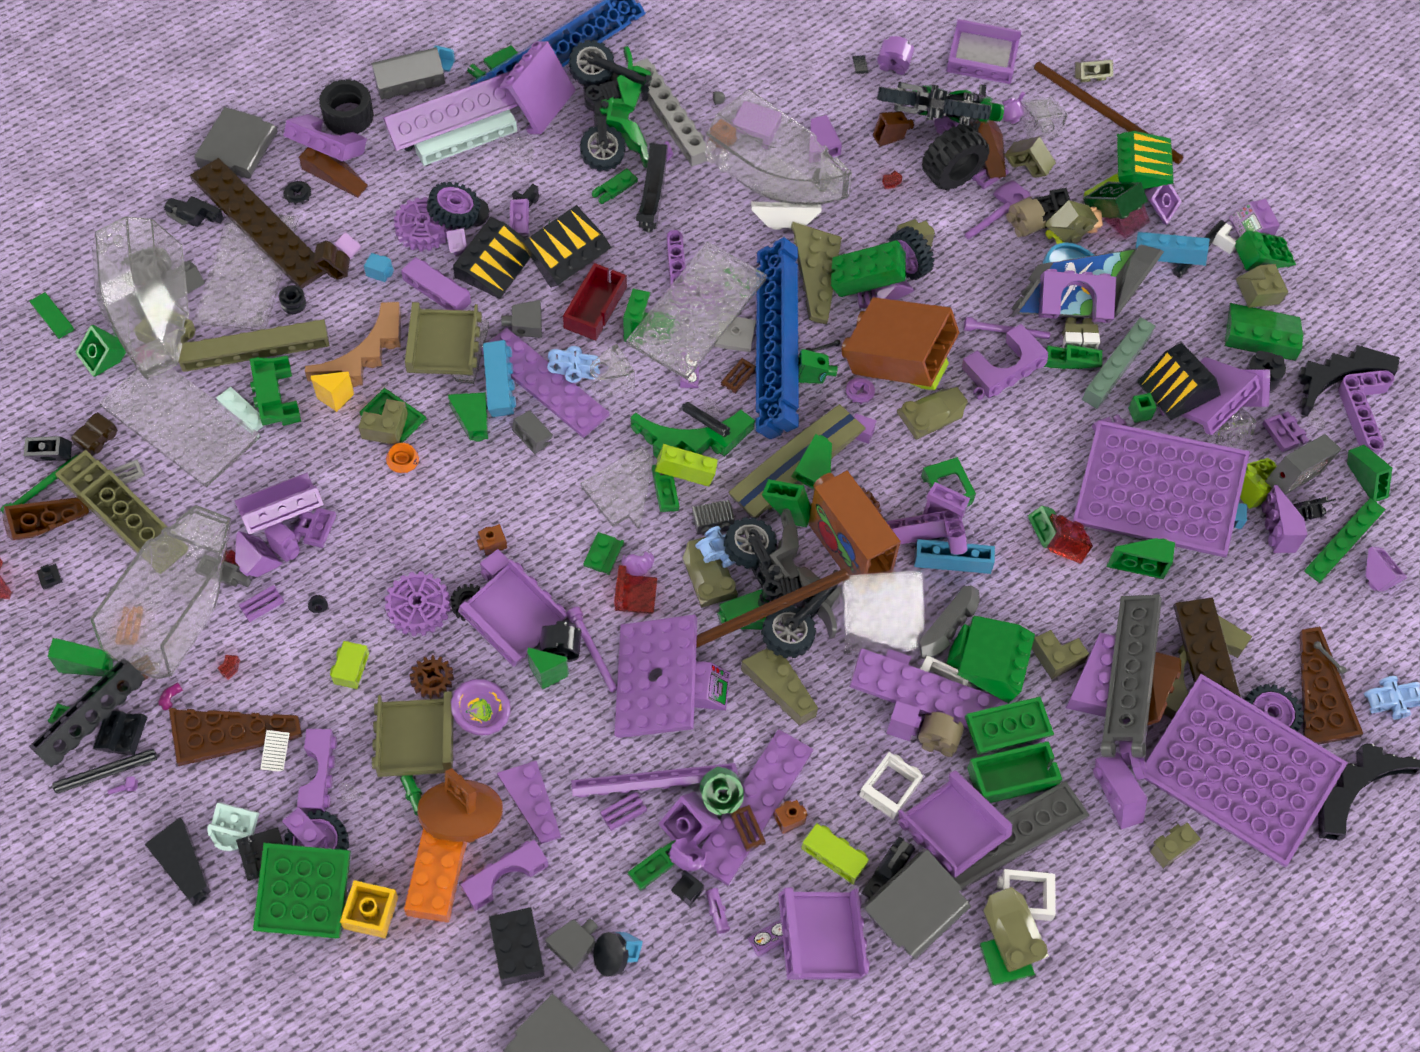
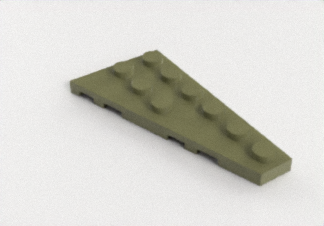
[791,222,842,324]

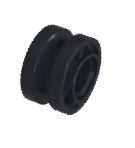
[279,285,306,314]

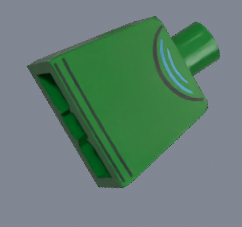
[798,349,838,384]

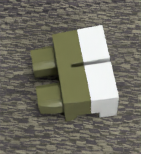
[1062,317,1100,349]

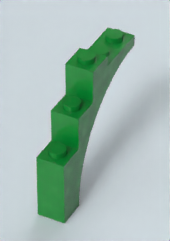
[631,410,755,458]

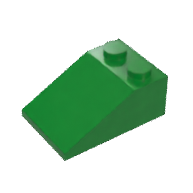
[1106,538,1175,580]

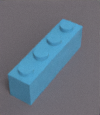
[1136,232,1210,266]
[483,340,516,417]
[914,539,995,574]

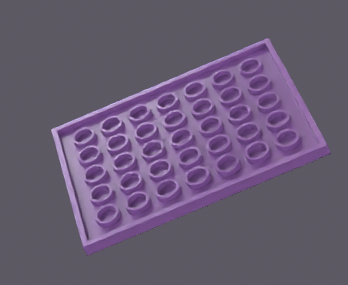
[1073,420,1250,558]
[1143,674,1348,867]

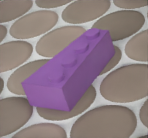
[1066,633,1116,717]

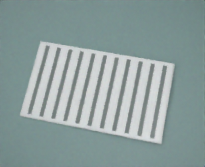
[261,730,289,771]

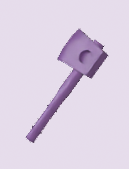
[965,180,1032,239]

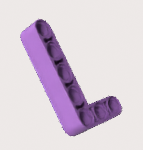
[667,230,724,309]
[1338,370,1394,455]
[886,510,968,555]

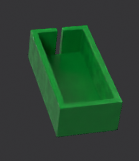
[831,240,906,297]
[967,741,1062,803]

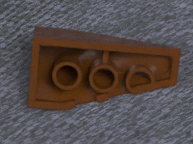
[971,120,1006,179]
[299,147,368,198]
[3,497,89,541]
[1147,652,1182,726]

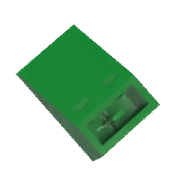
[1235,230,1296,271]

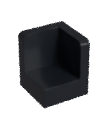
[671,870,704,906]

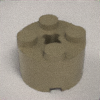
[1006,196,1046,237]
[918,712,964,757]

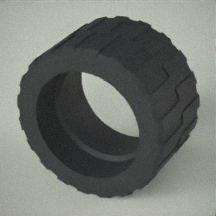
[319,79,374,135]

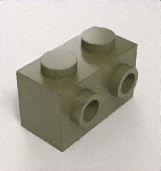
[1075,59,1113,82]
[1150,822,1201,869]

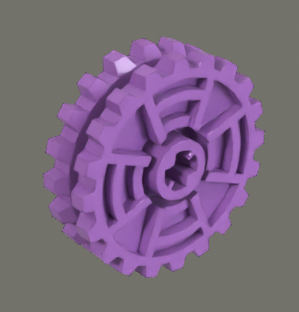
[394,197,452,252]
[385,571,451,636]

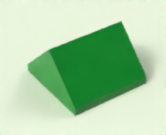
[527,648,569,690]

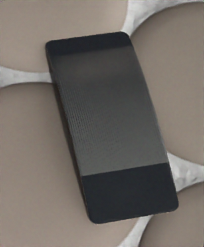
[852,55,869,74]

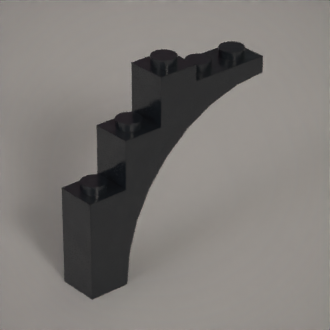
[636,143,668,232]
[1298,345,1400,417]
[1318,743,1420,841]

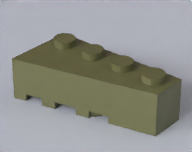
[741,648,818,726]

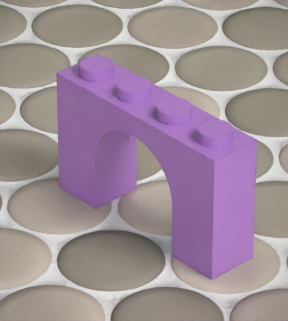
[284,114,367,161]
[1038,269,1116,323]
[962,324,1048,398]

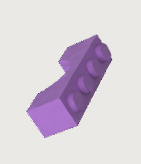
[297,729,337,814]
[460,839,548,911]

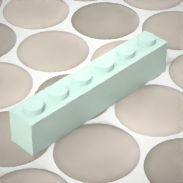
[414,110,517,166]

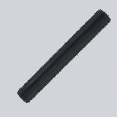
[682,402,731,437]

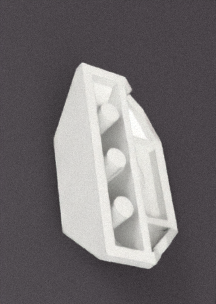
[751,202,822,230]

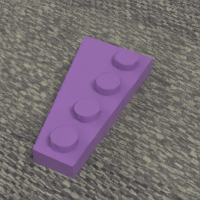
[497,761,561,844]

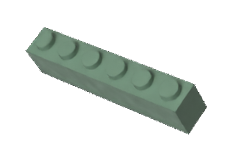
[1082,317,1156,409]

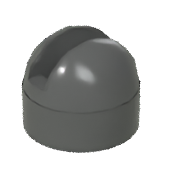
[713,91,726,105]

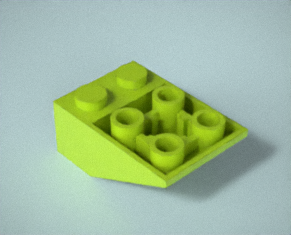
[1240,458,1277,509]

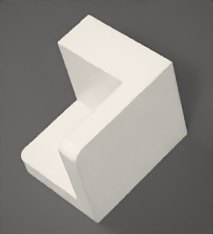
[1213,223,1236,254]

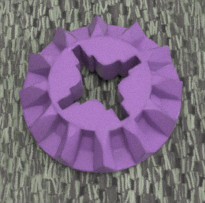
[846,378,875,405]

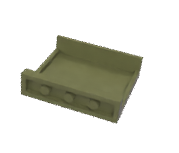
[405,302,482,375]
[372,691,454,777]

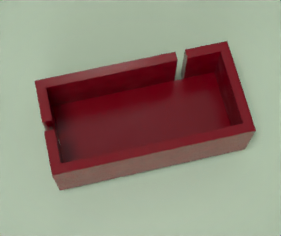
[563,263,627,341]

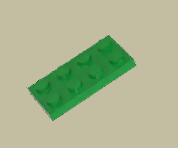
[965,696,1054,755]

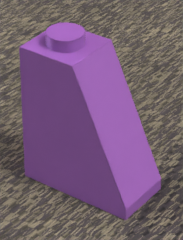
[808,115,842,163]

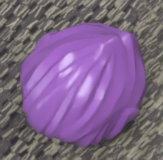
[621,552,654,576]
[670,838,707,871]

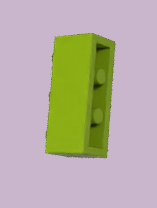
[655,444,718,487]
[801,823,869,885]

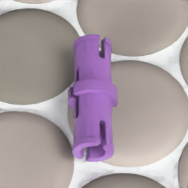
[705,888,730,934]

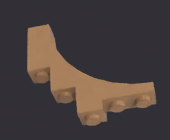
[305,302,401,387]

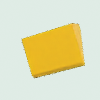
[311,372,354,412]

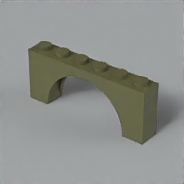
[1163,615,1252,719]

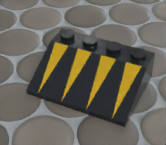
[521,205,612,287]
[453,217,531,299]
[1137,343,1221,420]

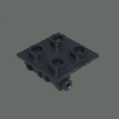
[1293,497,1336,521]
[236,827,283,881]

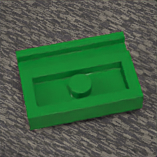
[583,532,624,575]

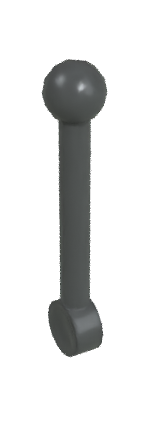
[1314,641,1347,675]

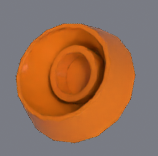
[386,443,419,473]

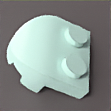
[208,803,259,851]

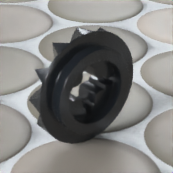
[283,181,312,205]

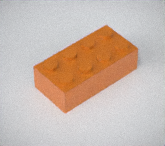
[404,828,467,923]

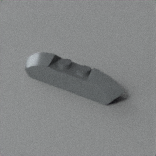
[920,585,980,659]

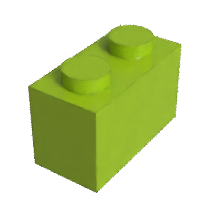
[330,641,369,689]

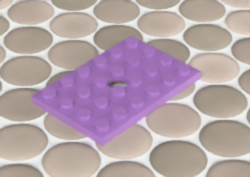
[614,614,697,738]

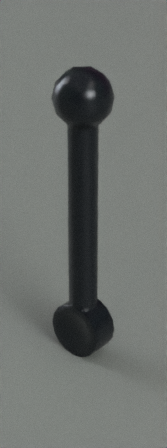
[805,339,841,352]

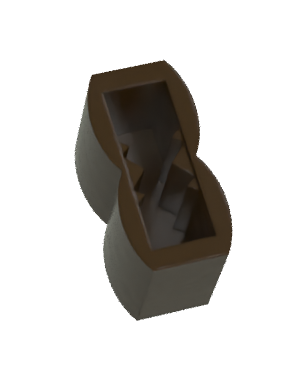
[313,240,350,280]
[71,412,118,456]

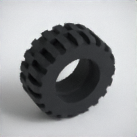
[922,124,989,190]

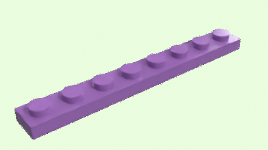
[571,763,738,798]

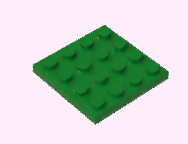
[253,843,351,939]

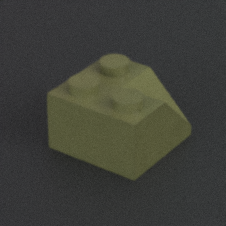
[1045,200,1098,244]
[1236,264,1289,308]

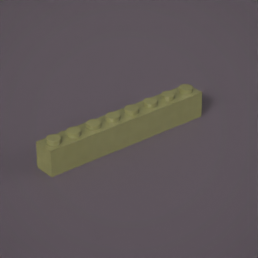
[177,319,330,372]

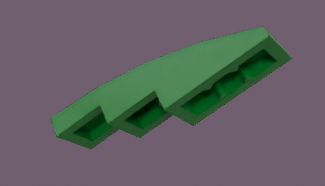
[1044,344,1102,369]

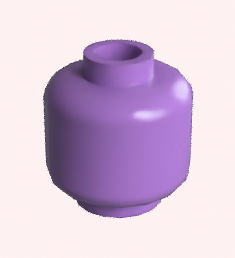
[1002,97,1024,124]

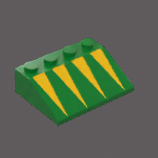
[1117,131,1174,189]

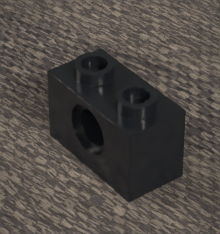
[23,436,72,461]

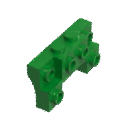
[249,355,301,426]

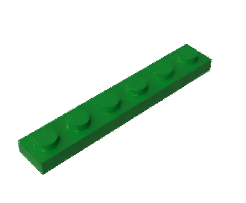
[1304,498,1386,583]

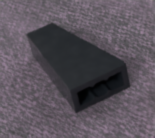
[145,817,211,906]

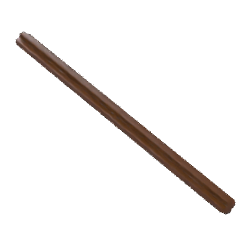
[1034,61,1184,165]
[696,568,849,648]

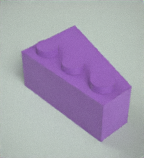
[1093,752,1147,829]

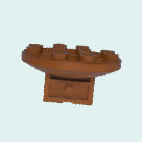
[418,768,503,843]

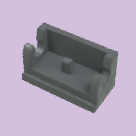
[512,410,553,454]

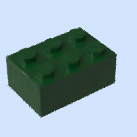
[1083,182,1148,219]

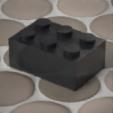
[489,907,545,986]

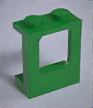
[623,288,650,345]
[921,457,976,507]

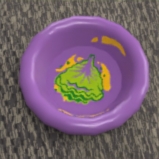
[451,679,511,735]

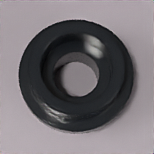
[308,595,328,613]

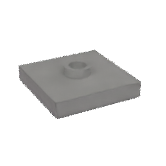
[715,315,756,352]

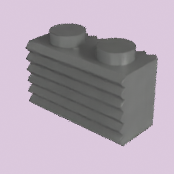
[692,500,735,535]

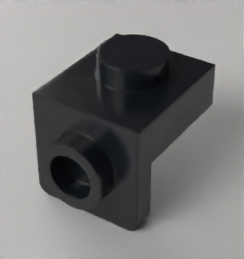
[512,183,539,207]

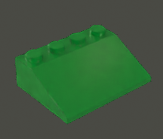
[1224,303,1303,361]
[957,615,1035,704]

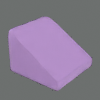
[335,233,361,259]

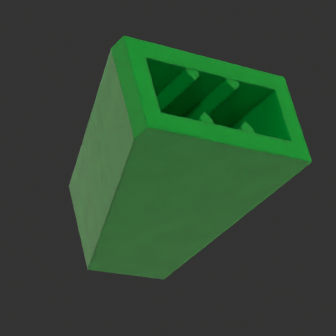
[448,392,488,442]
[791,434,832,490]
[1347,445,1393,502]
[762,479,811,528]
[717,589,779,630]
[47,638,113,677]

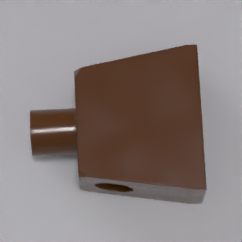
[872,111,914,147]

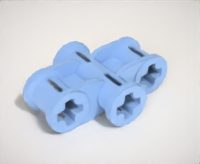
[547,346,600,383]
[695,526,742,568]
[1364,676,1420,720]

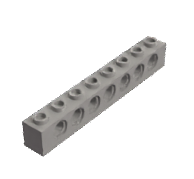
[633,58,711,167]

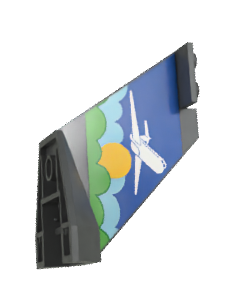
[1010,244,1164,318]

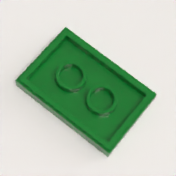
[359,387,427,443]

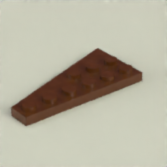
[1300,626,1364,745]
[169,708,303,766]

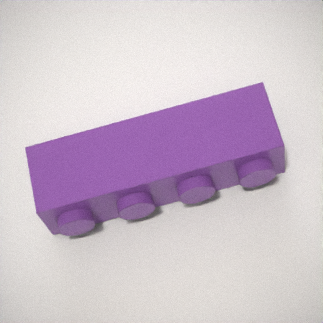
[401,257,471,310]

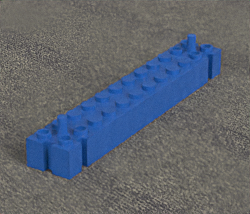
[469,0,646,86]
[756,237,799,439]

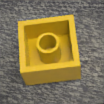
[340,881,398,939]

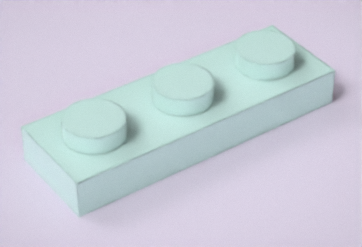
[216,387,263,434]

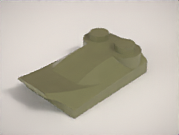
[897,387,968,440]
[682,537,738,608]
[983,887,1049,972]

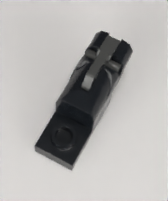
[164,196,224,227]
[861,837,915,899]

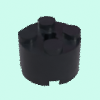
[1245,351,1286,391]
[540,621,582,662]

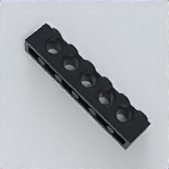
[29,658,145,768]

